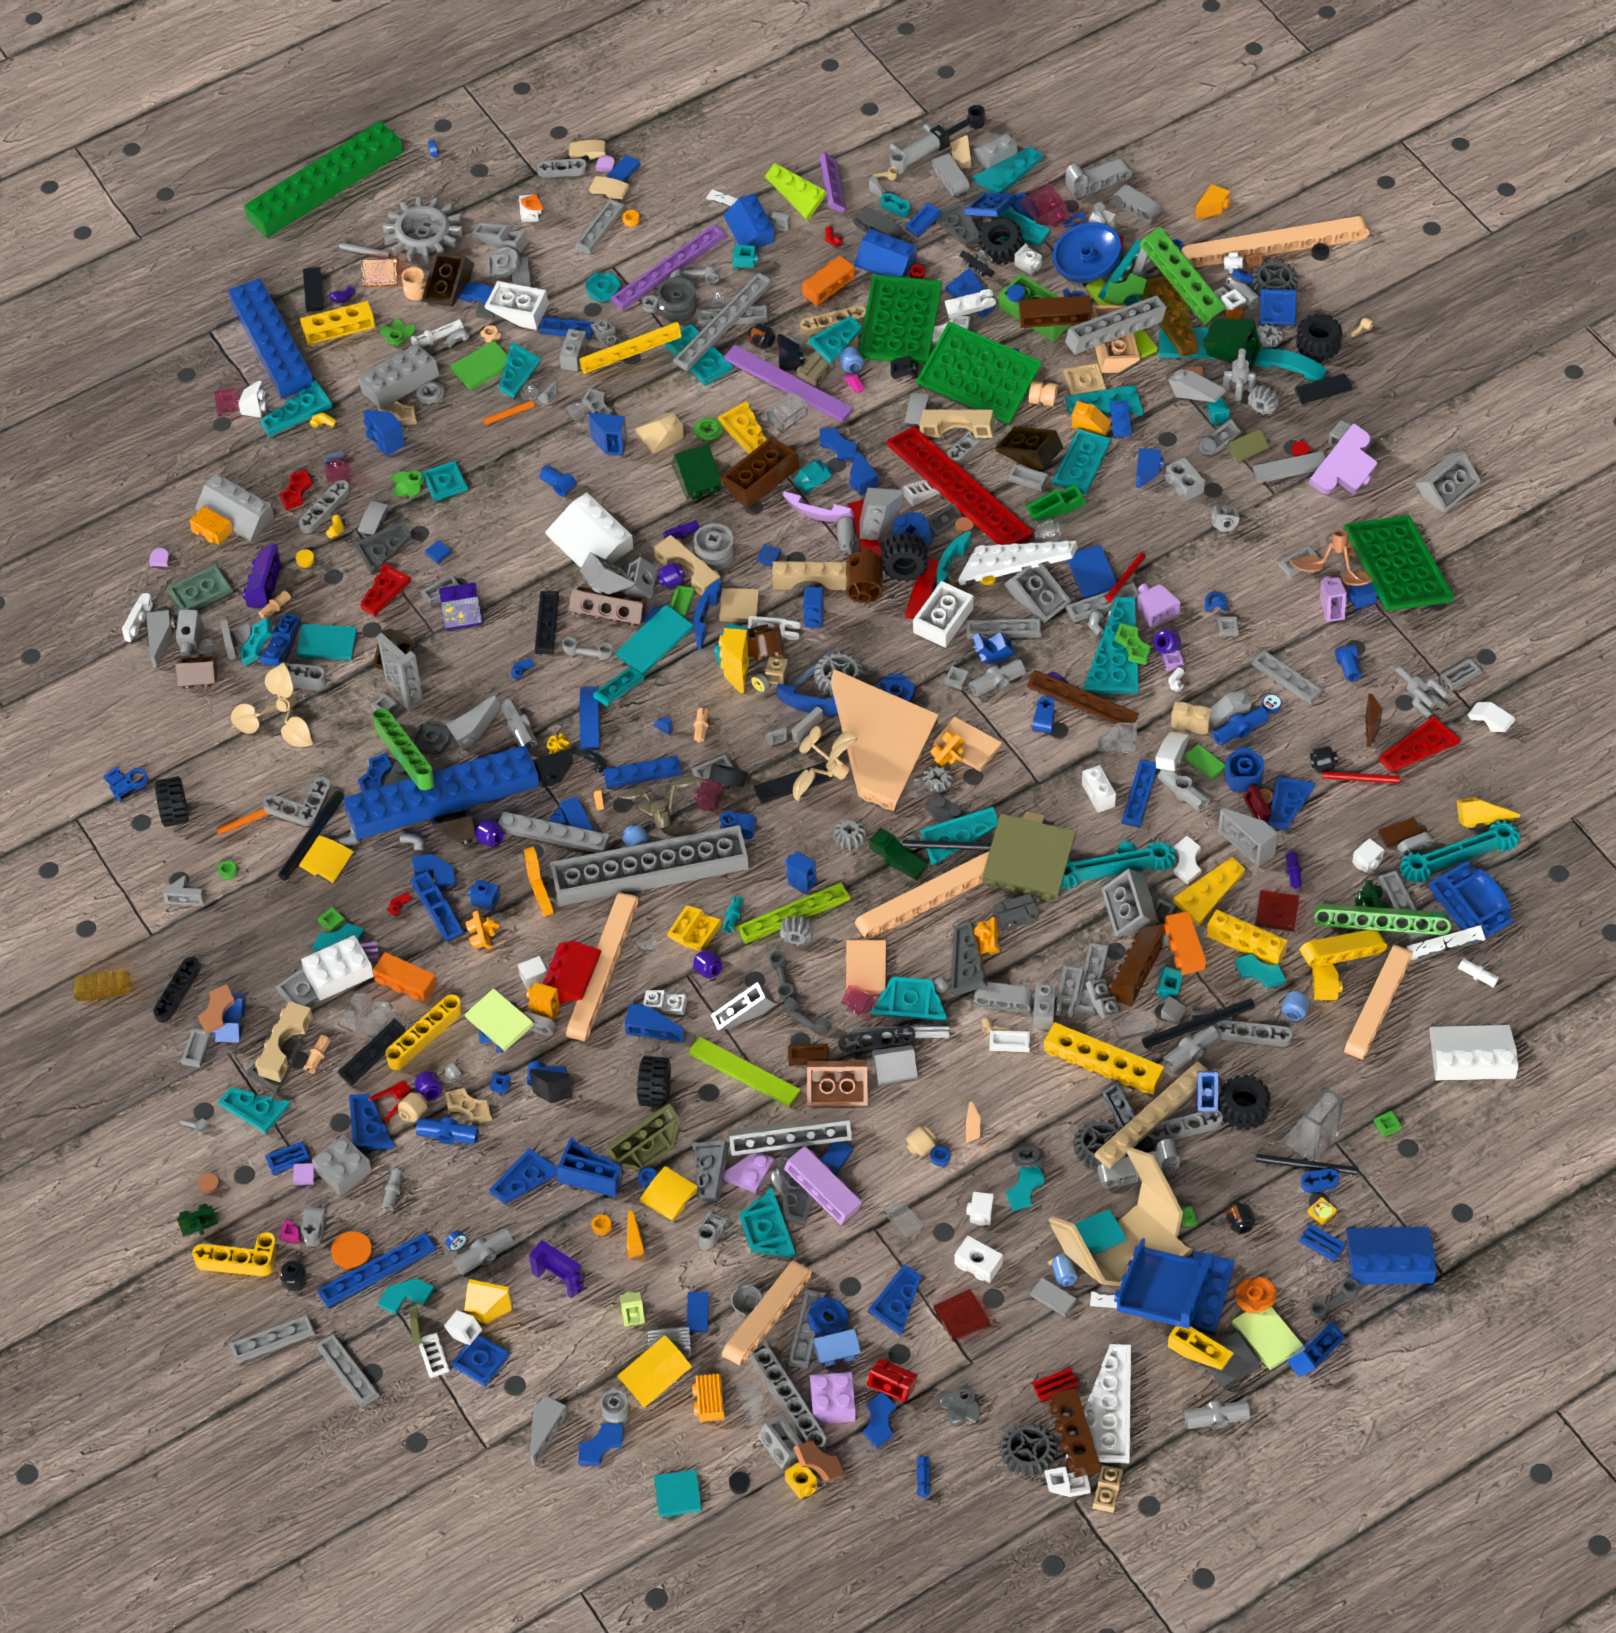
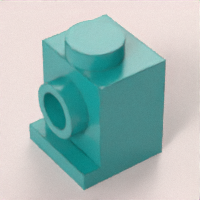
[732,245,759,269]
[1206,396,1230,424]
[1155,966,1182,1000]

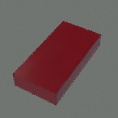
[1243,785,1271,823]

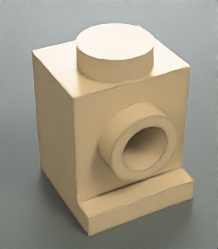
[765,655,788,685]

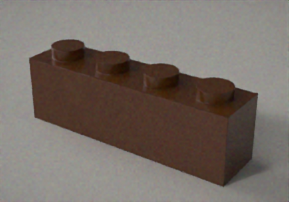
[1019,295,1092,328]

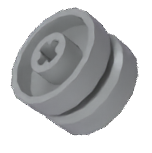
[693,523,735,571]

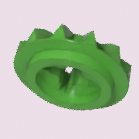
[694,418,722,442]

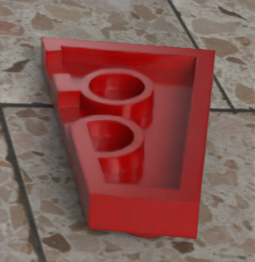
[360,563,412,617]

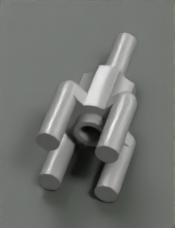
[1223,349,1256,401]
[1396,666,1450,720]

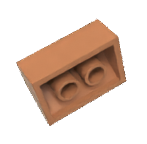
[807,1061,868,1106]

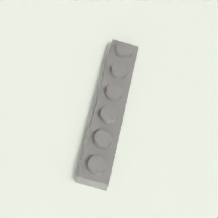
[498,812,611,853]

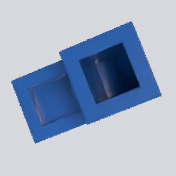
[973,632,1015,664]

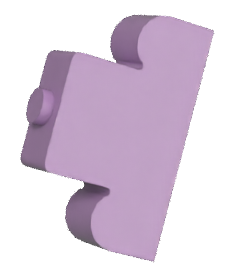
[1309,423,1377,494]

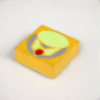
[1307,1197,1337,1226]

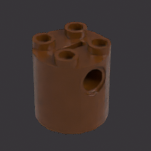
[846,548,883,603]

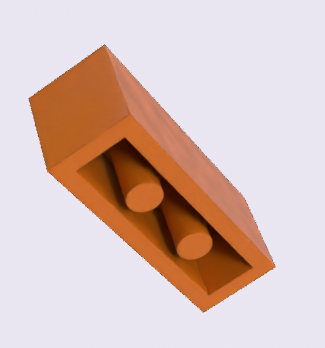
[802,256,855,306]
[1163,911,1206,975]
[373,952,437,1003]

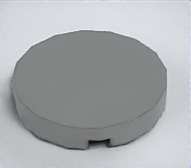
[486,247,521,278]

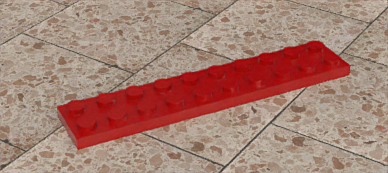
[886,426,1034,545]

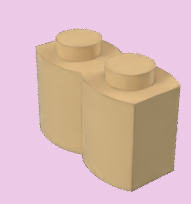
[1171,702,1212,734]

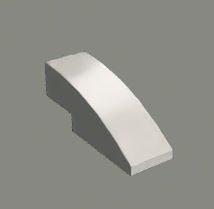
[1156,732,1190,771]

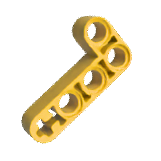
[192,1232,278,1276]

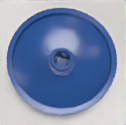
[1053,222,1122,283]

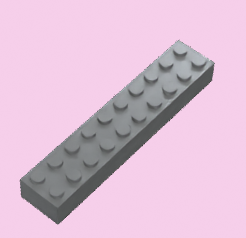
[550,825,748,906]

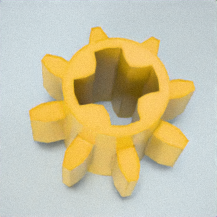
[547,734,571,754]

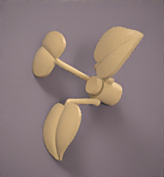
[231,663,313,747]
[793,726,858,802]

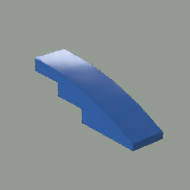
[410,871,463,942]

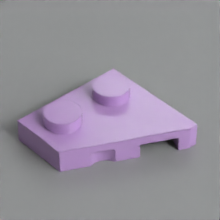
[723,1152,774,1194]

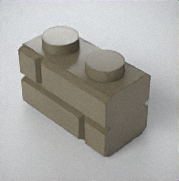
[796,350,835,388]

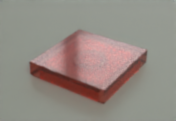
[1255,890,1299,932]
[934,1289,990,1342]

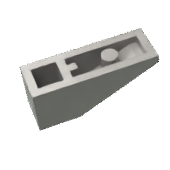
[1168,369,1226,402]
[146,610,175,668]
[447,695,501,750]
[711,982,777,1031]
[530,1395,567,1466]

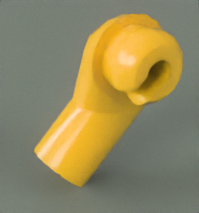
[310,413,337,428]
[326,515,344,538]

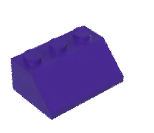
[243,543,282,609]

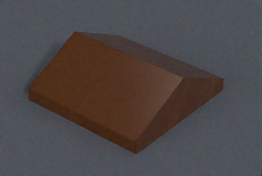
[1365,694,1383,747]

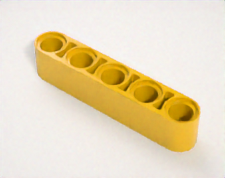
[1300,930,1388,967]
[386,994,462,1070]

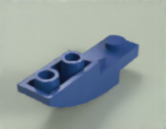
[261,614,301,666]

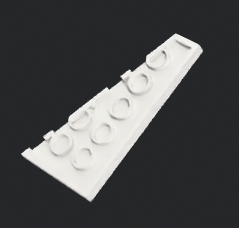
[958,541,1078,586]
[1065,1344,1131,1463]

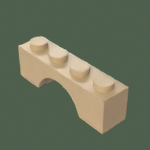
[919,410,996,438]
[654,535,721,596]
[772,562,847,590]
[255,1001,313,1083]

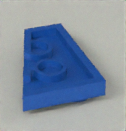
[1268,777,1316,830]
[489,1148,557,1205]

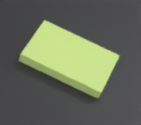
[465,988,534,1051]
[1232,1307,1303,1370]

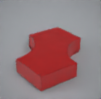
[279,469,313,511]

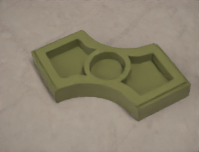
[409,1306,422,1346]

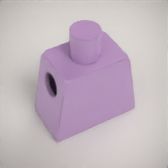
[1320,576,1346,622]
[1138,583,1180,628]

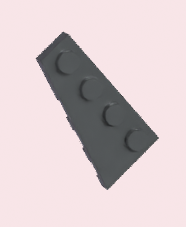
[950,921,987,996]

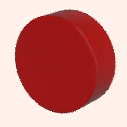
[1291,441,1310,457]

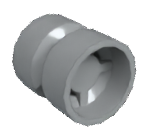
[601,1389,630,1425]

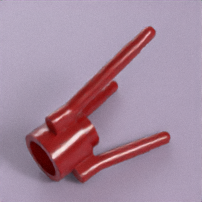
[368,1080,411,1123]

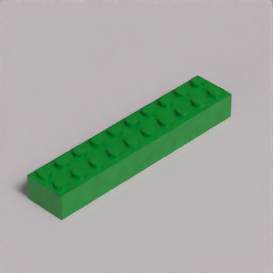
[244,121,403,238]

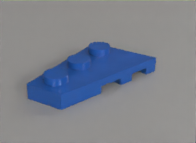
[946,267,996,318]
[349,1094,394,1150]
[868,1264,921,1336]

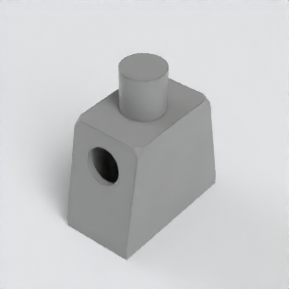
[176,609,204,657]

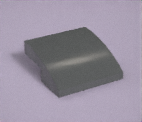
[1206,1332,1261,1389]

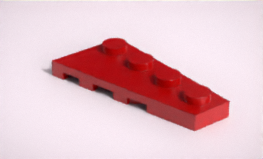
[1379,716,1461,773]

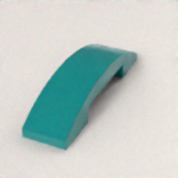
[1254,349,1327,382]
[937,531,971,586]

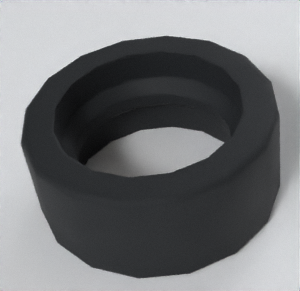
[709,764,747,787]

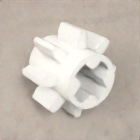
[1224,252,1242,274]

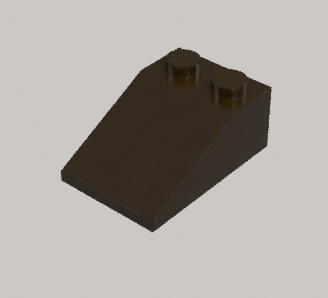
[421,252,474,307]
[995,426,1063,470]

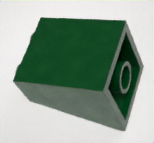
[1203,318,1262,370]
[672,444,722,500]

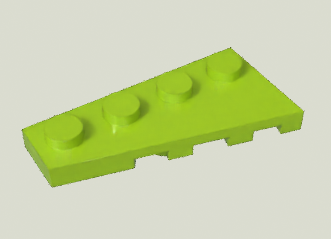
[765,163,827,221]

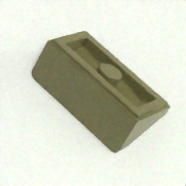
[1229,429,1269,463]

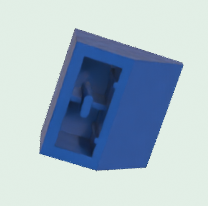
[363,410,405,456]
[589,413,627,456]

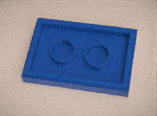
[965,192,1016,217]
[1067,545,1116,599]

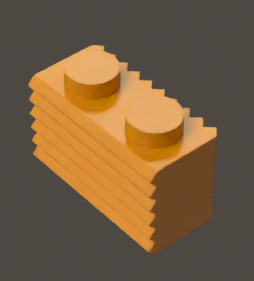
[189,505,233,545]
[526,982,560,1021]
[692,1373,725,1422]

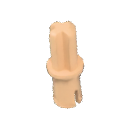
[259,590,291,619]
[694,708,709,743]
[303,1035,330,1073]

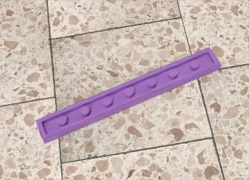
[611,224,726,311]
[725,344,853,423]

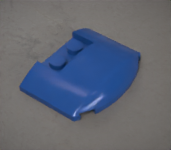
[1428,861,1513,945]

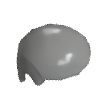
[731,1285,763,1316]

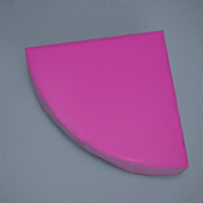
[844,374,865,393]
[279,1219,301,1243]

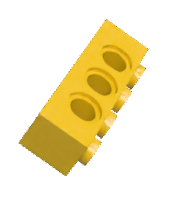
[300,301,375,345]
[1207,909,1288,965]

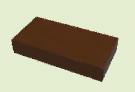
[1379,817,1422,848]
[788,1043,828,1066]

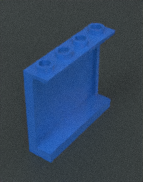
[1114,1238,1214,1329]

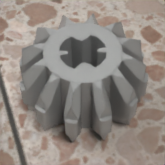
[1248,385,1279,415]
[833,818,866,851]
[780,915,813,946]

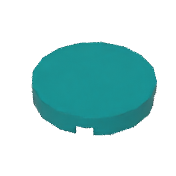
[586,272,621,302]

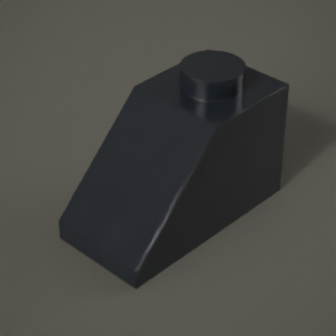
[778,334,804,371]
[534,748,573,787]

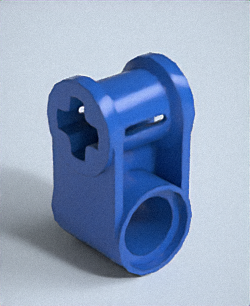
[1032,696,1054,733]
[720,811,757,839]

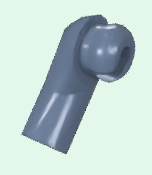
[322,450,345,470]

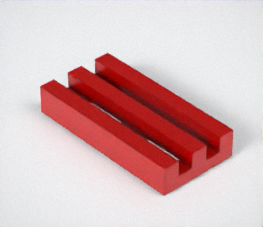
[1032,1367,1079,1403]

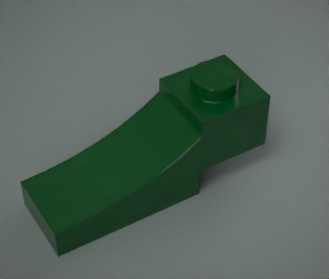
[869,827,928,881]

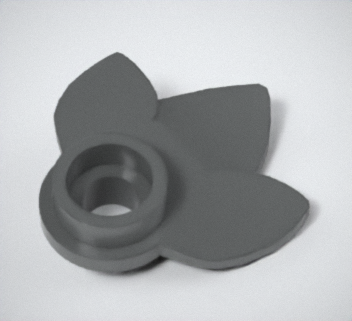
[939,1385,980,1425]

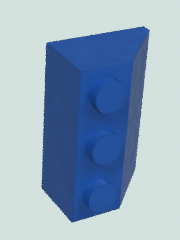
[724,193,775,249]
[854,229,917,277]

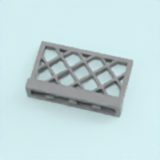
[377,633,423,710]

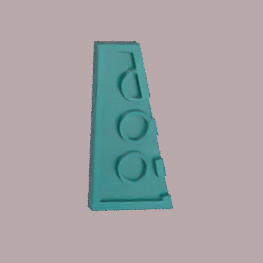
[973,146,1044,194]
[1097,239,1141,300]
[260,380,332,437]
[1065,385,1143,416]
[920,807,998,867]

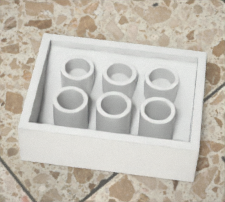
[545,493,634,568]
[1429,1025,1518,1080]

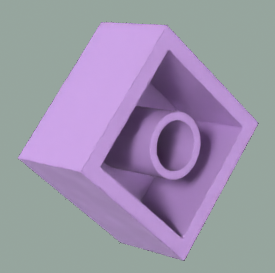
[810,1372,856,1424]

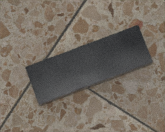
[303,267,324,312]
[1295,373,1352,404]

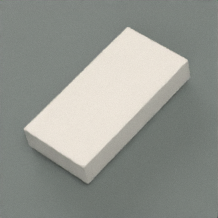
[989,1030,1030,1052]

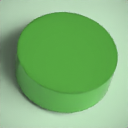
[218,860,238,880]

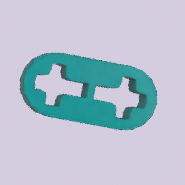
[880,193,910,217]

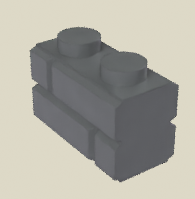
[993,893,1038,932]

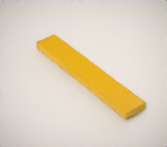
[579,322,682,374]

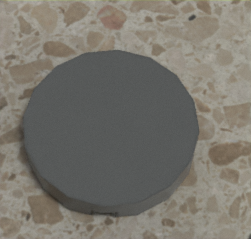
[413,721,451,755]

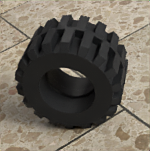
[978,216,1024,265]
[1296,314,1342,361]
[881,533,928,582]
[155,776,189,827]
[637,1056,671,1108]
[1218,1074,1270,1130]

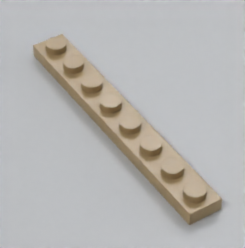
[1094,1061,1209,1169]

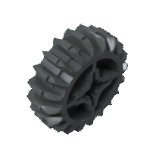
[1251,260,1298,296]
[1073,1118,1126,1170]
[1000,1421,1057,1479]

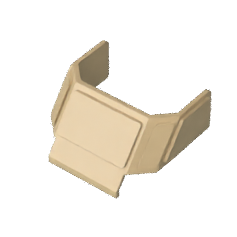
[1049,1147,1193,1287]

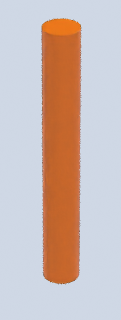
[483,400,535,425]
[216,809,268,835]

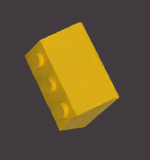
[719,628,749,694]

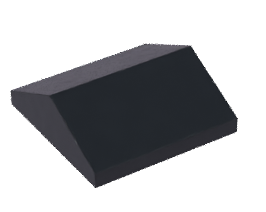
[530,1069,573,1103]

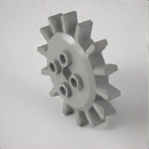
[383,197,463,263]

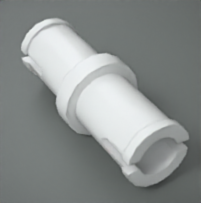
[1458,958,1499,988]

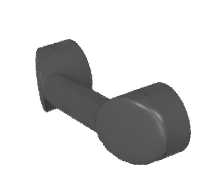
[769,950,795,1000]
[784,997,832,1034]
[1310,1278,1359,1319]

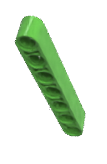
[373,708,435,790]
[1314,904,1451,935]

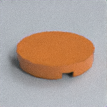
[331,1231,372,1270]
[1235,1277,1277,1313]

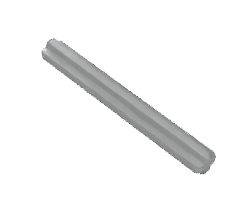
[851,1026,950,1039]

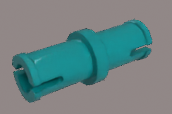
[722,895,744,933]

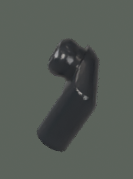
[584,750,606,773]

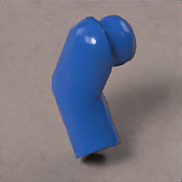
[511,658,533,679]

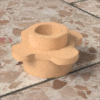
[480,325,501,343]

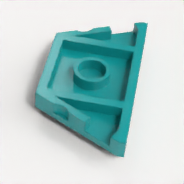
[870,976,947,1021]
[739,1187,796,1258]

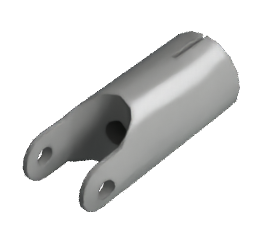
[1226,277,1260,309]
[837,517,854,559]

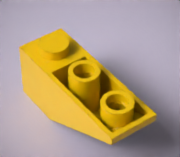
[1456,797,1520,828]

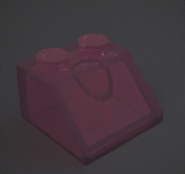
[1020,184,1070,226]

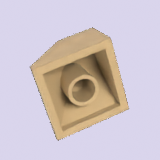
[635,413,684,454]

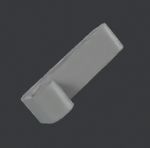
[1066,158,1133,199]
[1097,1139,1180,1188]

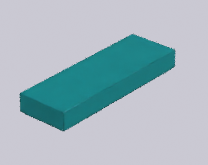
[593,666,644,707]

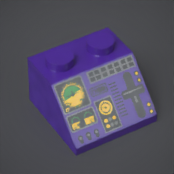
[439,583,482,630]

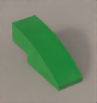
[1026,484,1086,521]

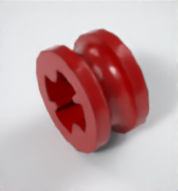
[910,264,926,279]

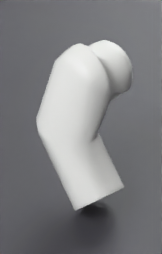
[1168,667,1185,692]

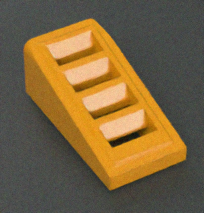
[627,1210,644,1258]

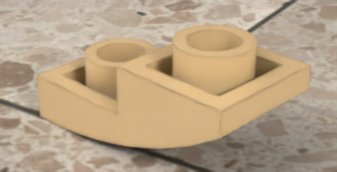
[569,140,606,160]
[589,176,629,199]
[1093,1465,1123,1513]

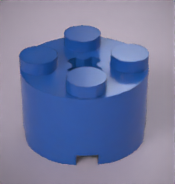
[893,512,933,547]
[1225,748,1264,792]

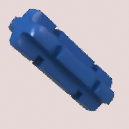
[917,1456,930,1497]

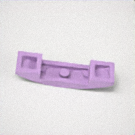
[783,492,855,522]

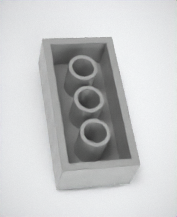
[358,344,440,409]

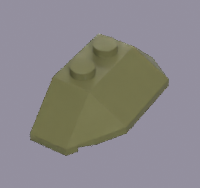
[605,1103,680,1171]

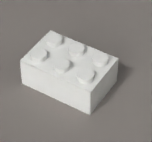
[913,581,973,648]
[301,935,374,1001]

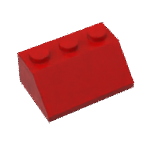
[543,941,602,1003]

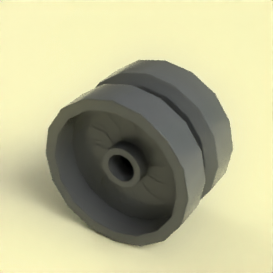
[657,277,697,322]

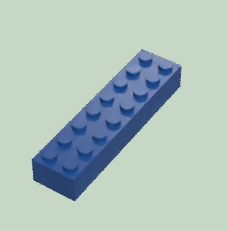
[228,278,313,399]

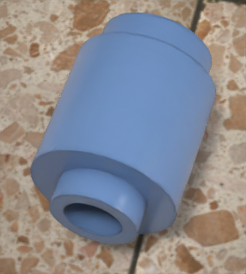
[1052,1254,1078,1287]

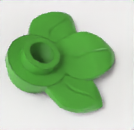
[380,318,415,346]
[390,470,424,498]

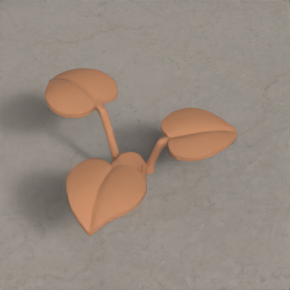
[1290,530,1373,586]

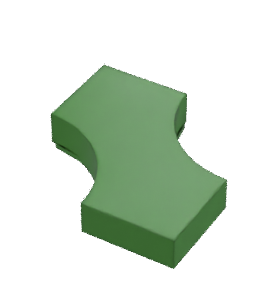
[1105,273,1147,305]
[1115,623,1151,665]

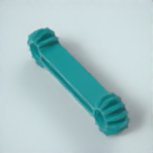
[1400,820,1521,885]
[1060,840,1176,890]

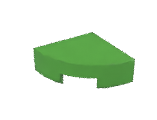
[1181,1205,1197,1227]

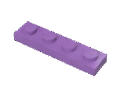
[820,152,846,213]

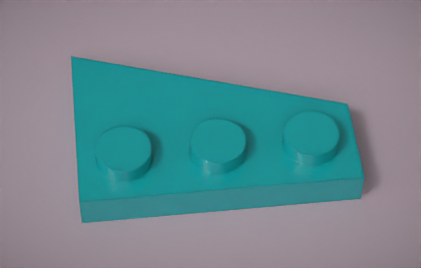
[999,208,1051,246]
[809,316,862,365]
[498,341,542,399]
[218,1087,291,1134]

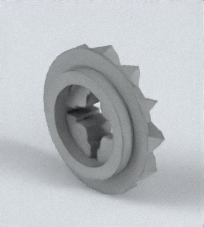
[1258,324,1283,347]
[416,381,445,405]
[922,765,953,792]

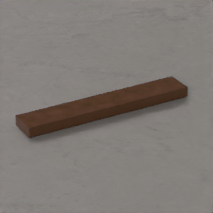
[1027,669,1139,732]

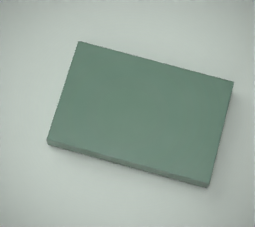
[167,564,233,610]

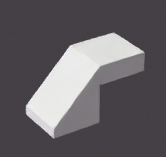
[1213,287,1246,310]
[1467,702,1515,732]
[1045,1467,1091,1497]

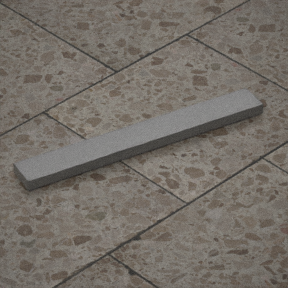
[673,273,773,371]

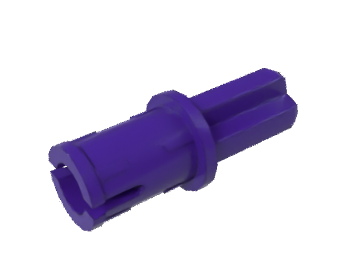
[663,520,699,539]
[1285,852,1302,889]

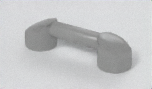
[670,267,719,283]
[562,637,613,660]

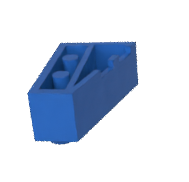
[557,1137,622,1197]

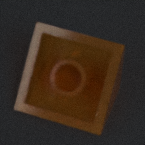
[361,258,398,287]

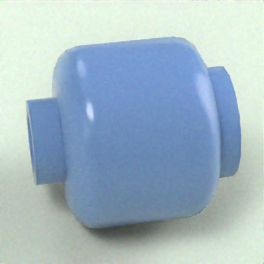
[838,347,864,373]
[622,824,651,847]
[1282,991,1310,1021]

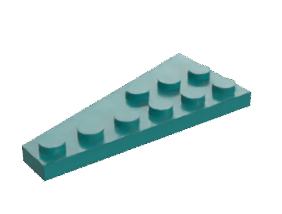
[1082,597,1138,694]

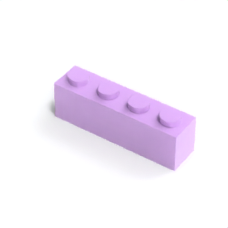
[784,1146,862,1225]

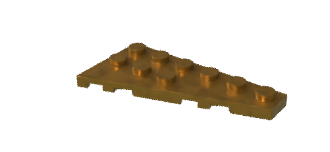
[1139,276,1198,357]

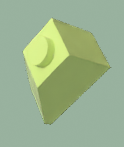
[619,1292,645,1327]

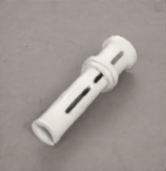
[411,319,464,348]

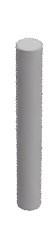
[339,242,391,259]

